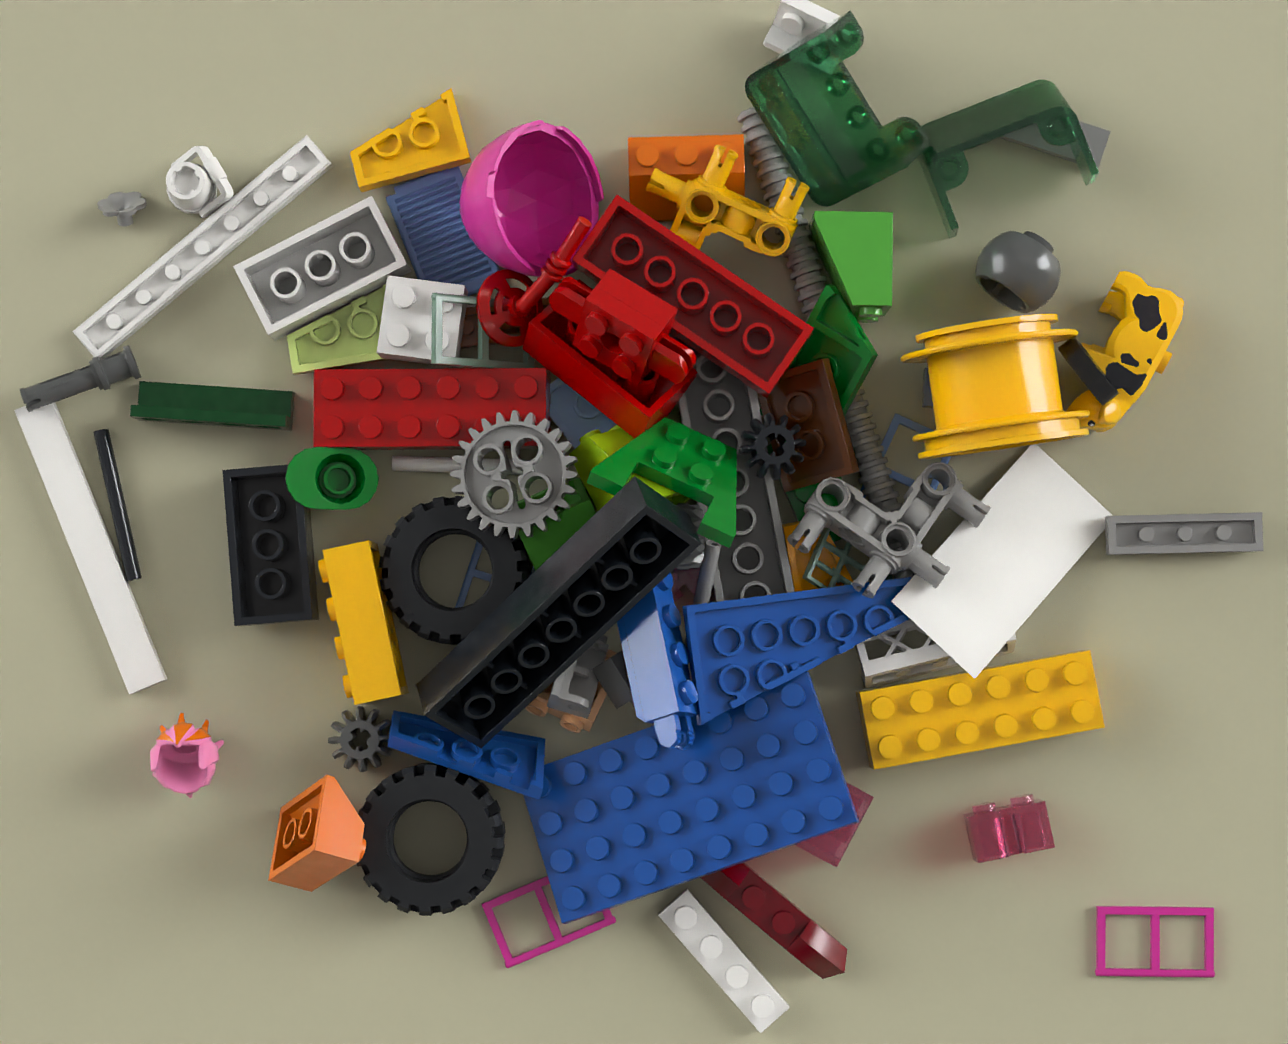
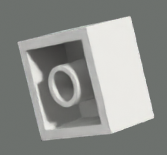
[377,275,468,368]

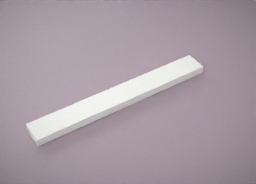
[72,135,333,359]
[14,402,167,694]

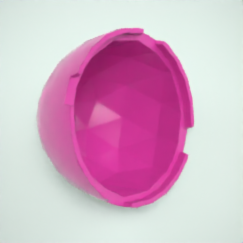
[459,120,604,277]

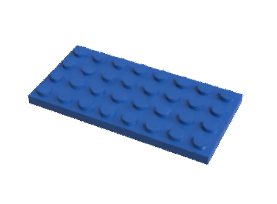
[523,671,859,924]

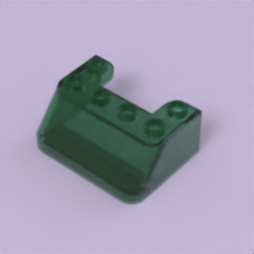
[745,10,931,207]

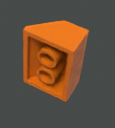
[628,134,745,222]
[268,775,366,892]

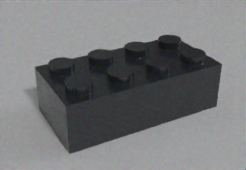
[222,465,319,626]

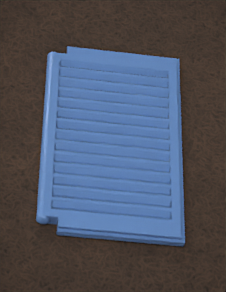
[386,166,500,296]

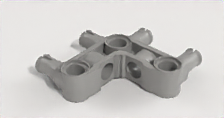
[787,462,991,599]

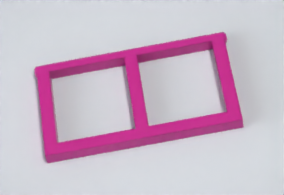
[481,875,616,968]
[1095,906,1215,978]

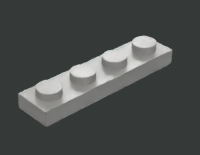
[1105,512,1263,555]

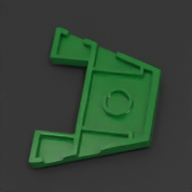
[587,417,737,548]

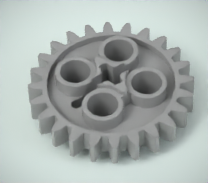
[450,410,579,540]

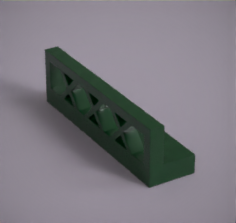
[130,381,295,431]

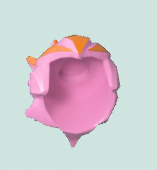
[150,713,224,798]

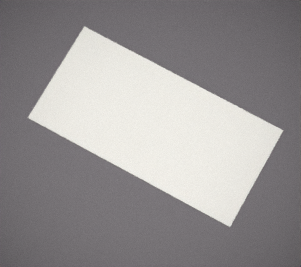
[891,444,1113,679]

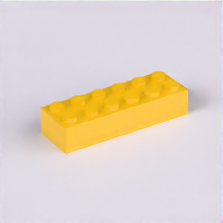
[855,650,1105,770]

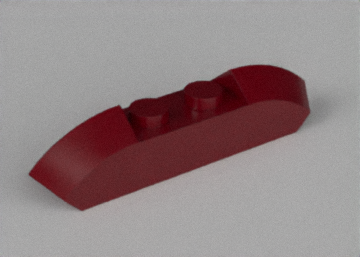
[700,862,847,979]

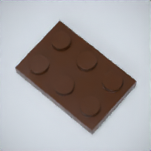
[757,358,859,492]

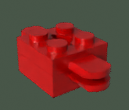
[549,269,696,385]

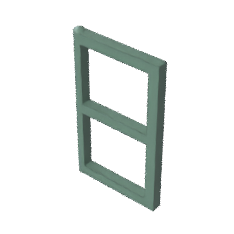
[431,293,534,368]

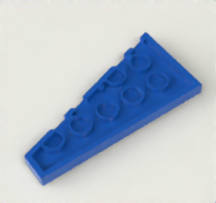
[682,577,911,725]

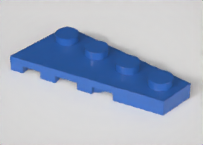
[387,710,545,800]

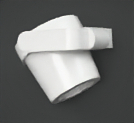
[166,146,233,218]

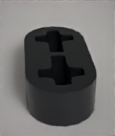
[1058,338,1119,406]

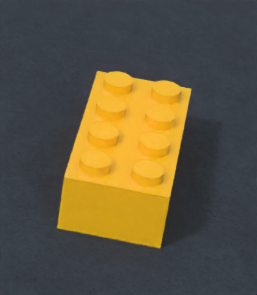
[318,540,409,705]

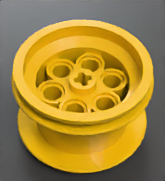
[900,314,1090,460]

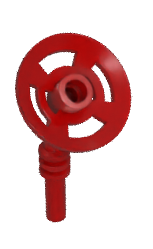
[476,216,592,347]

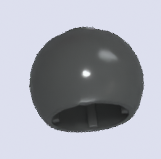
[976,231,1061,313]

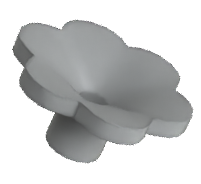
[98,192,147,226]

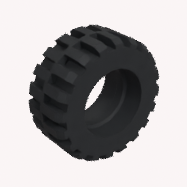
[379,496,531,645]
[357,763,506,916]

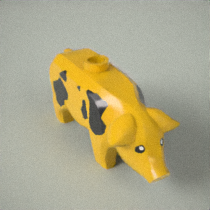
[1066,271,1184,432]

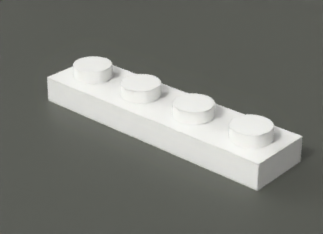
[658,889,790,1033]

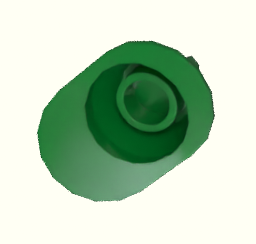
[285,447,379,510]

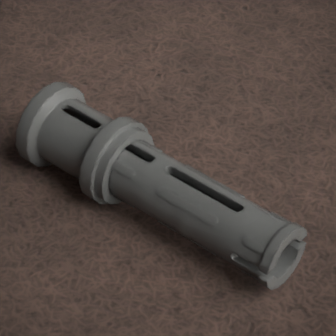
[20,345,141,412]

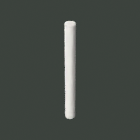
[392,456,530,475]

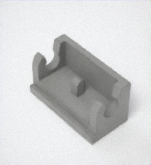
[546,635,609,719]

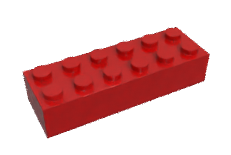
[572,195,814,398]
[313,368,551,450]

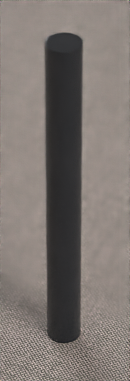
[93,429,142,581]

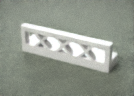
[855,620,1017,689]

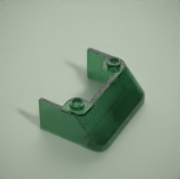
[914,79,1099,239]

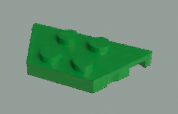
[760,284,878,417]

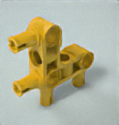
[646,145,810,257]

